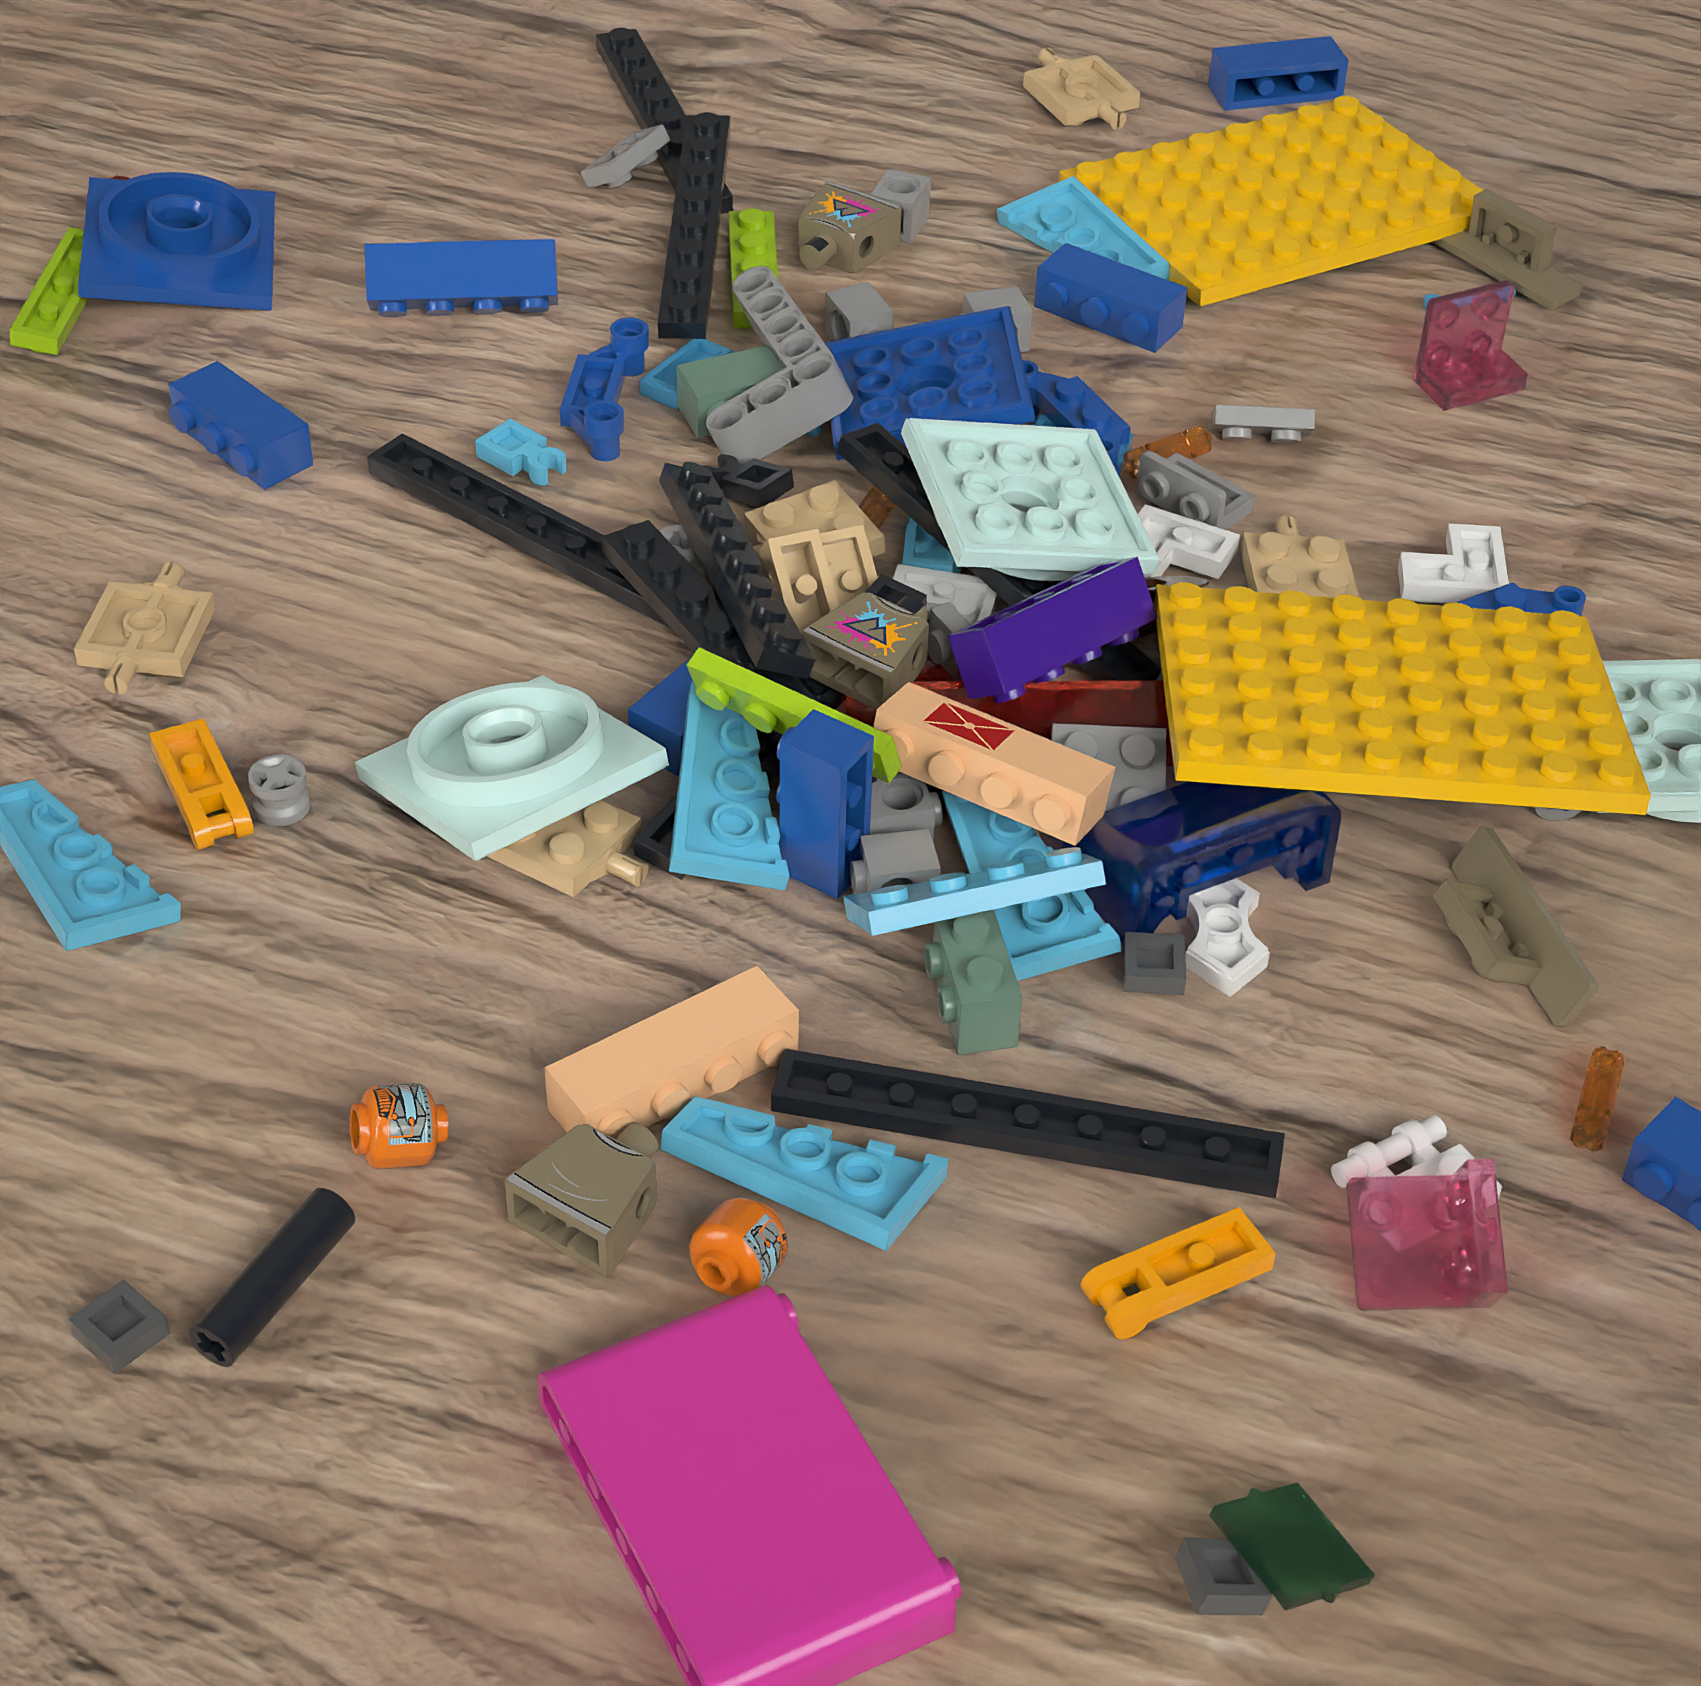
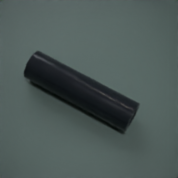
[189,1188,356,1367]

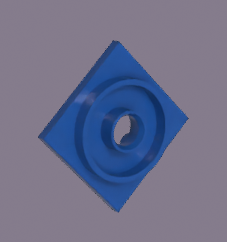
[78,172,275,311]
[825,306,1035,460]

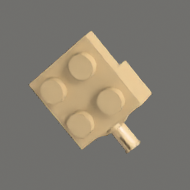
[744,480,885,560]
[758,525,878,634]

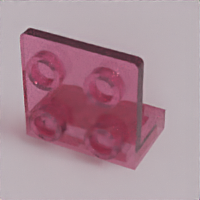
[1413,280,1528,411]
[1346,1159,1508,1311]

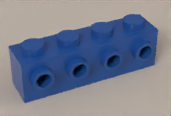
[364,239,558,317]

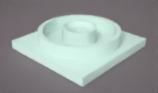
[901,418,1160,581]
[1597,659,1701,823]
[355,675,669,861]

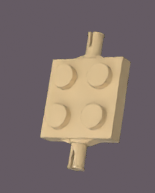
[1023,47,1140,129]
[1239,515,1359,598]
[74,561,215,695]
[487,800,649,897]

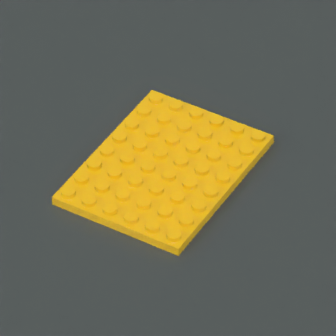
[1059,96,1484,307]
[1154,582,1651,815]

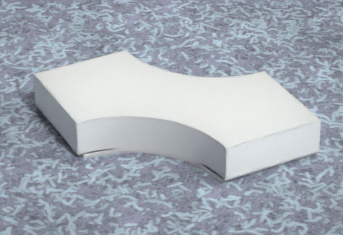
[1175,864,1270,997]

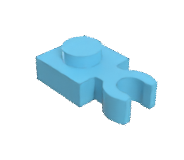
[475,418,567,486]

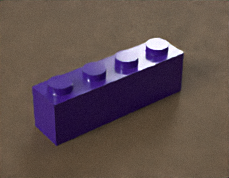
[948,557,1157,703]

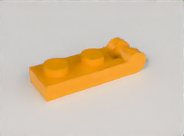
[149,718,254,851]
[1080,1207,1276,1340]

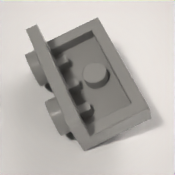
[1136,450,1255,530]

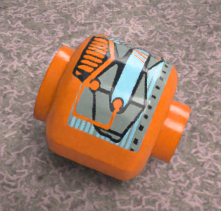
[350,1083,448,1170]
[689,1197,788,1297]

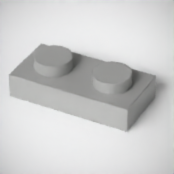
[580,124,670,189]
[1210,405,1315,444]

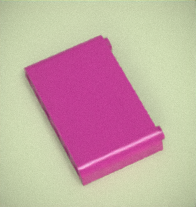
[537,1285,962,1686]

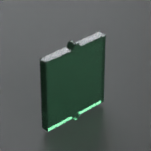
[1209,1482,1375,1611]

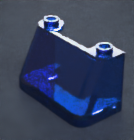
[1062,782,1342,944]

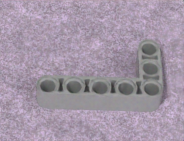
[706,266,853,464]

